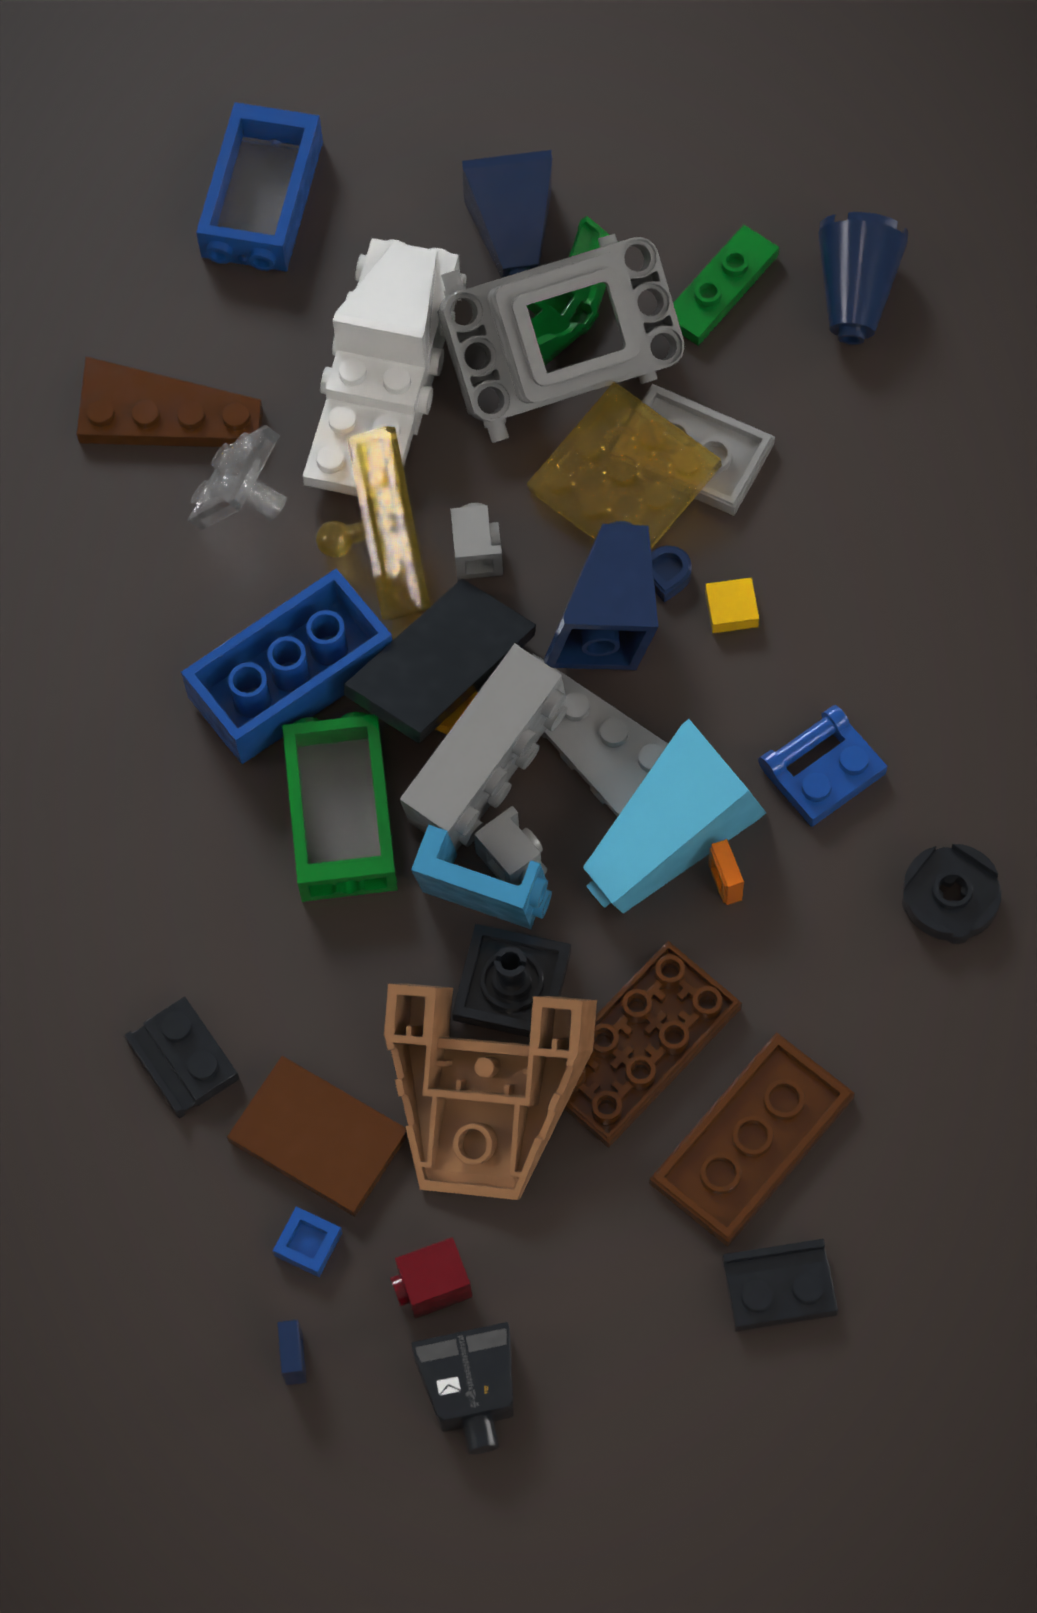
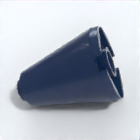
[818,212,908,345]

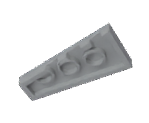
[532,653,668,817]

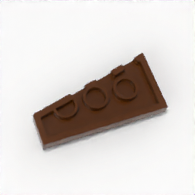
[77,357,263,448]

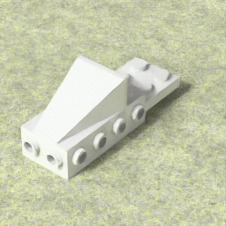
[303,238,466,503]

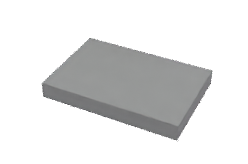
[611,384,775,516]

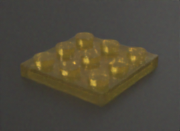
[527,381,722,549]

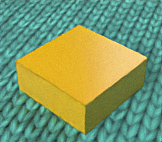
[705,577,759,633]

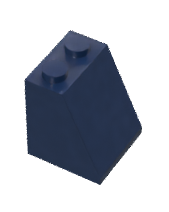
[544,521,658,670]

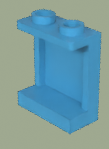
[411,824,552,929]

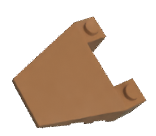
[384,984,597,1200]

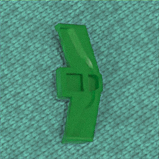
[527,216,618,366]

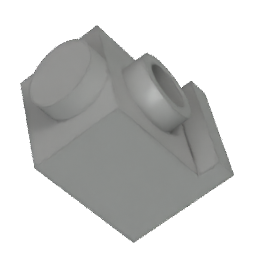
[450,503,503,580]
[474,806,547,885]

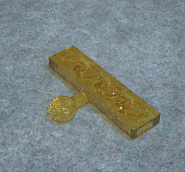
[316,426,431,620]

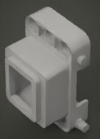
[437,234,685,443]

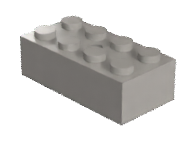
[400,643,568,852]

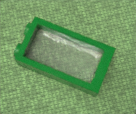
[282,712,398,902]

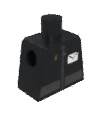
[411,1322,514,1454]

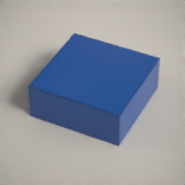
[273,1206,342,1277]

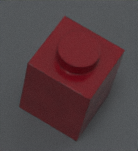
[390,1237,472,1318]

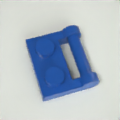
[758,705,888,827]

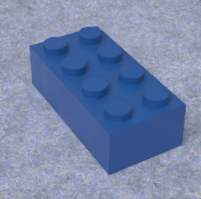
[181,568,393,764]

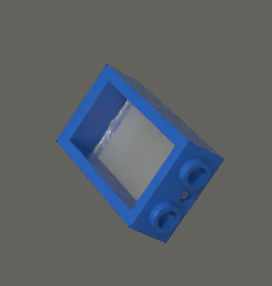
[196,102,323,271]

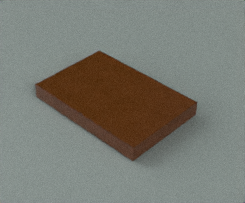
[227,1056,408,1217]

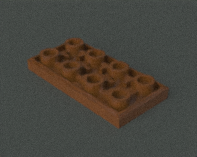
[564,941,742,1148]

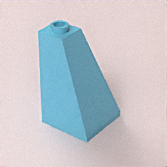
[583,719,766,914]

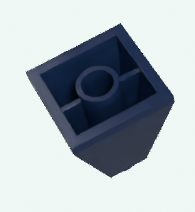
[462,150,552,278]

